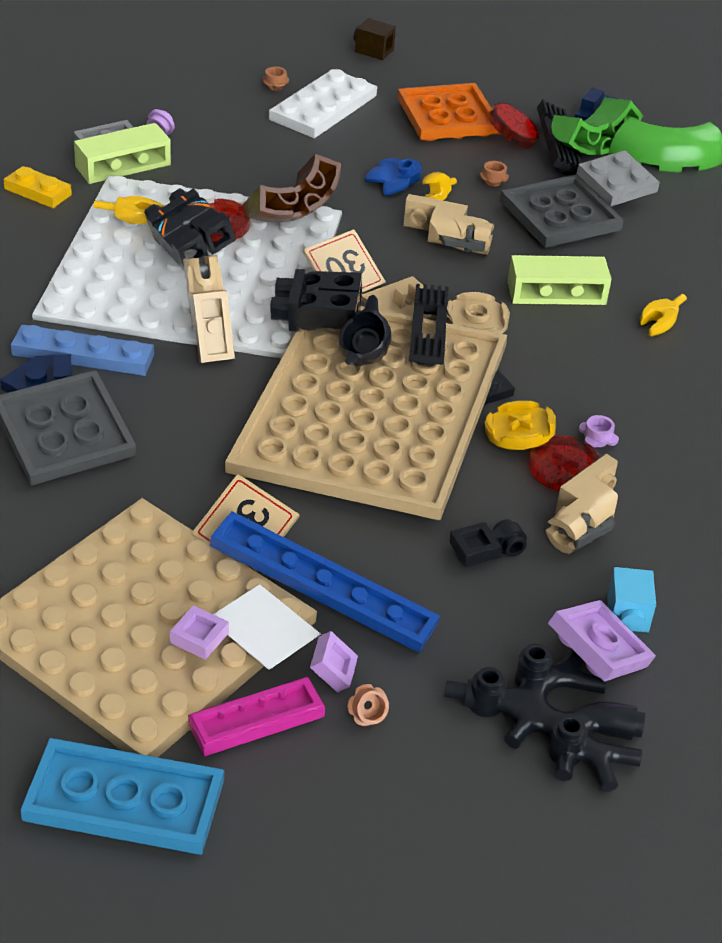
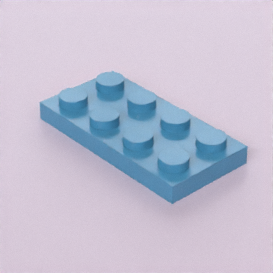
[20,738,224,855]

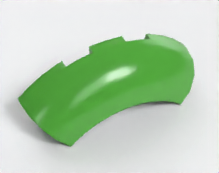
[551,98,644,155]
[608,117,722,172]

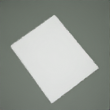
[213,584,321,670]

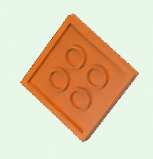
[397,83,501,141]

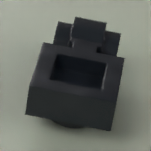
[449,519,527,567]

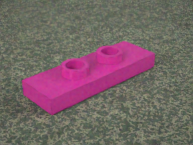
[188,677,325,757]

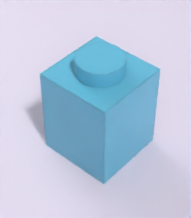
[607,567,656,633]

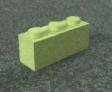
[74,123,171,184]
[507,255,612,305]

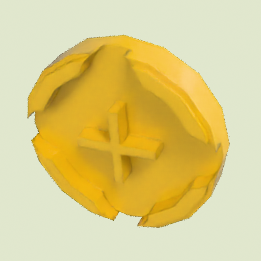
[485,401,556,450]

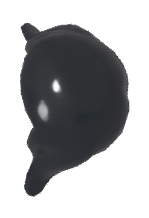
[338,295,392,367]

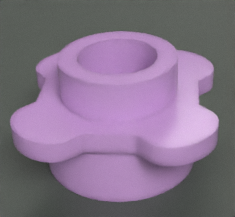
[579,415,619,447]

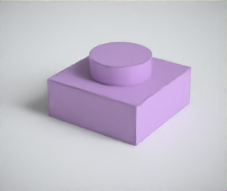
[170,605,229,660]
[310,631,358,693]

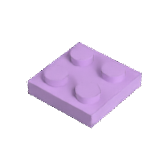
[548,600,656,682]

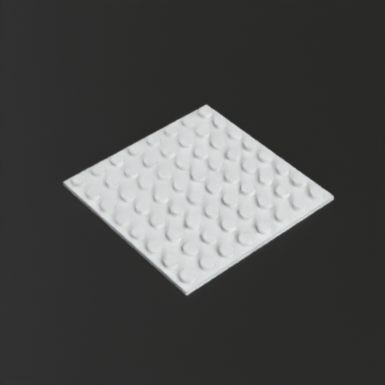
[32,176,342,359]

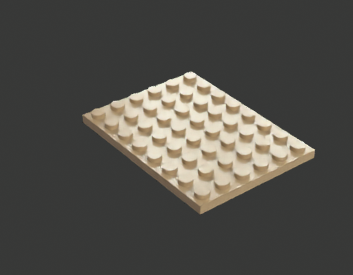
[225,306,507,520]

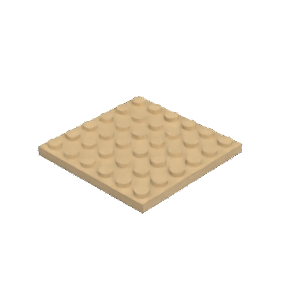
[0,498,317,757]

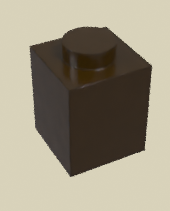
[353,18,396,60]

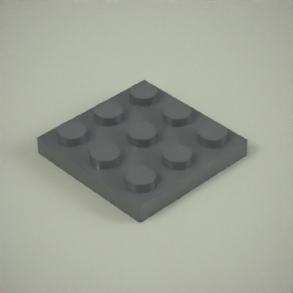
[500,174,624,248]
[0,370,137,486]

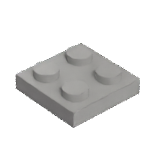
[576,150,660,207]

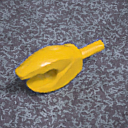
[422,172,457,200]
[94,196,164,224]
[640,294,687,337]

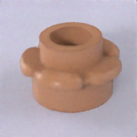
[263,67,289,91]
[480,161,509,187]
[347,684,389,726]

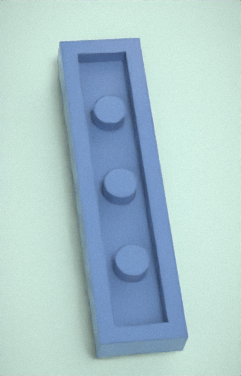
[11,325,154,376]

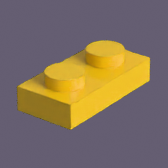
[4,166,72,208]

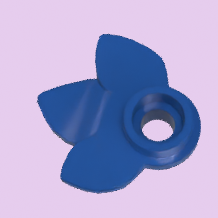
[365,158,422,196]

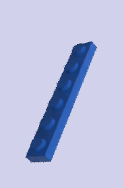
[210,511,440,653]

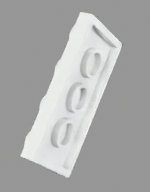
[269,69,377,138]

